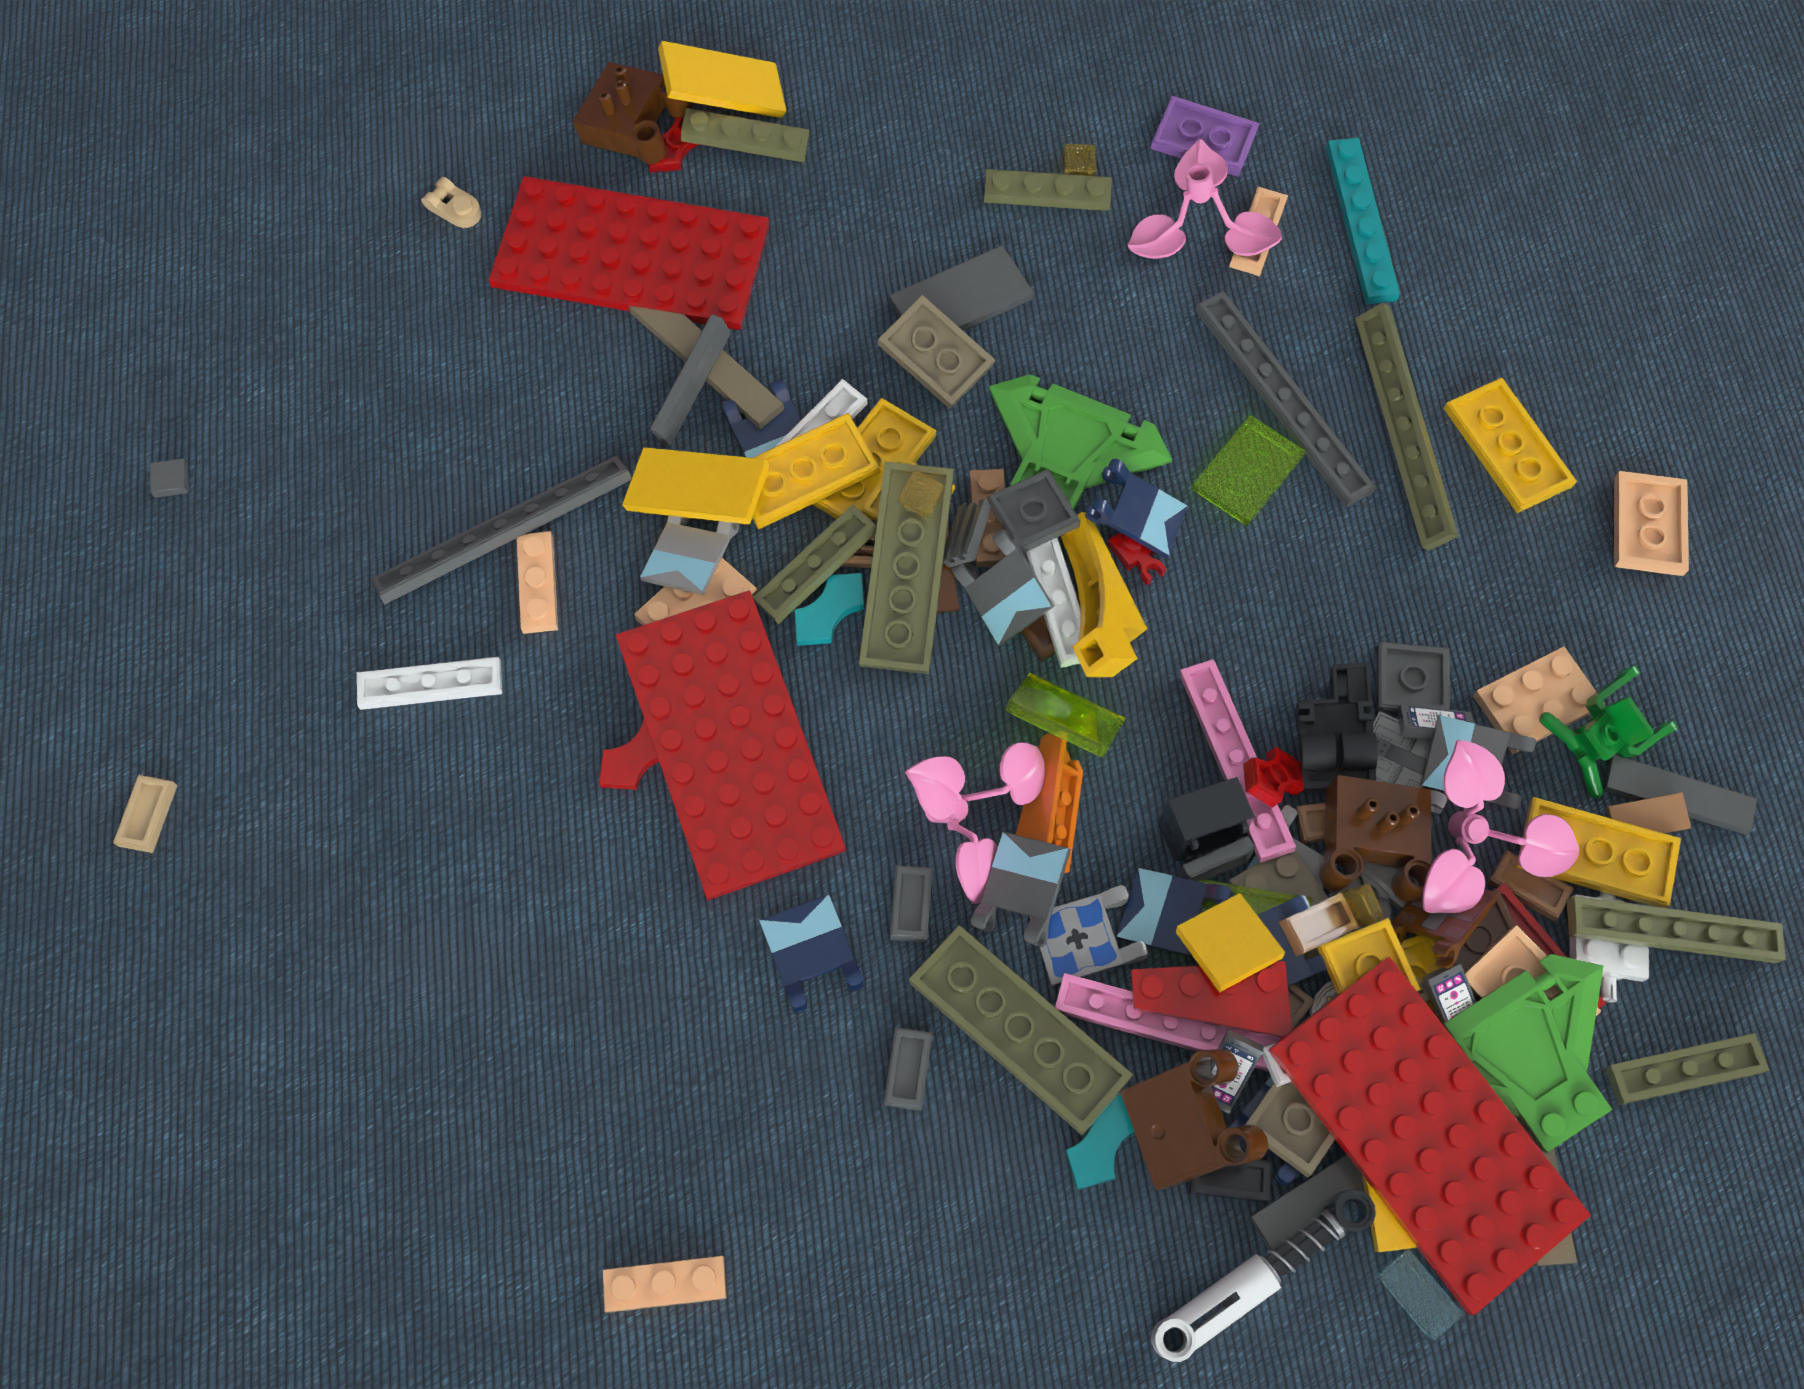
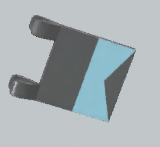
[951,529,1055,646]
[1420,715,1536,809]
[971,832,1071,947]

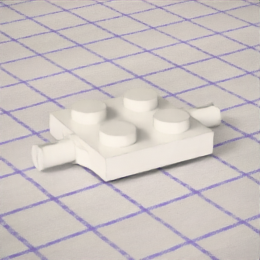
[1570,891,1649,1002]

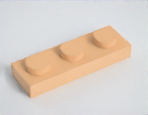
[517,531,558,634]
[603,1256,727,1313]

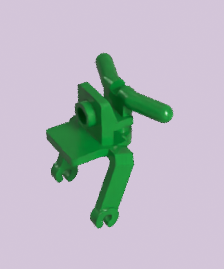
[1539,665,1678,798]

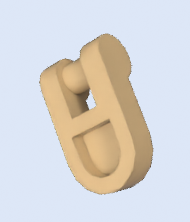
[421,177,482,228]

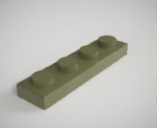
[681,108,810,163]
[984,169,1112,211]
[753,504,877,624]
[1605,1033,1770,1106]

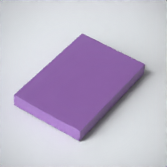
[1151,96,1260,177]

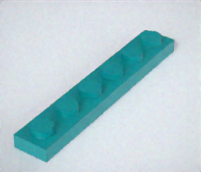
[1326,138,1400,304]

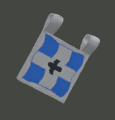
[1029,885,1148,986]

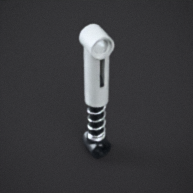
[1151,1190,1376,1362]

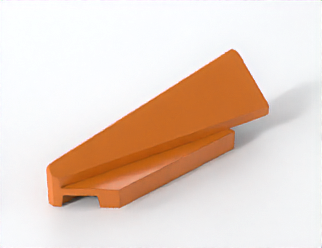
[1015,730,1083,873]

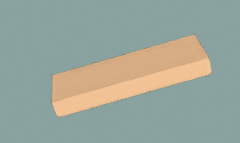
[1229,187,1288,276]

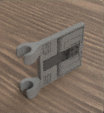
[1373,711,1447,815]

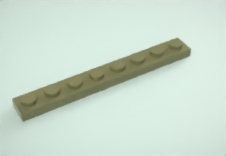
[1355,302,1459,551]

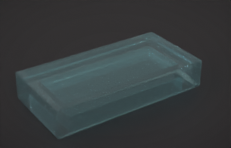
[1377,1249,1464,1342]

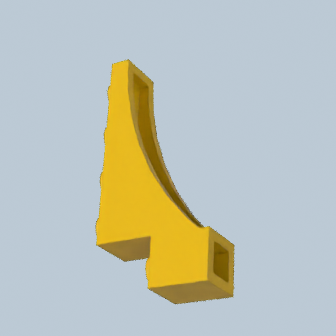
[1060,512,1147,677]

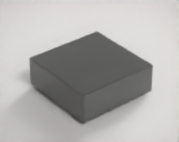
[150,458,189,498]

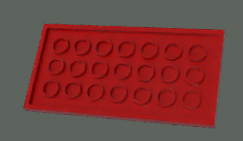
[489,176,770,331]
[616,590,846,901]
[1268,956,1591,1316]

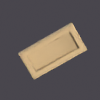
[113,775,177,853]

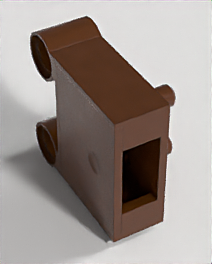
[572,62,694,164]
[1319,775,1432,902]
[1120,1048,1268,1190]

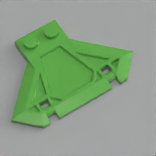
[989,374,1172,510]
[1443,954,1613,1153]

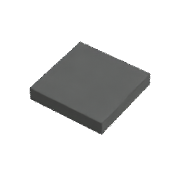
[987,469,1080,553]
[1376,642,1450,713]

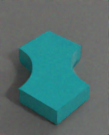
[795,573,864,646]
[1065,1094,1135,1190]

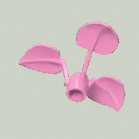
[1127,139,1282,259]
[1423,740,1579,913]
[905,743,1045,904]

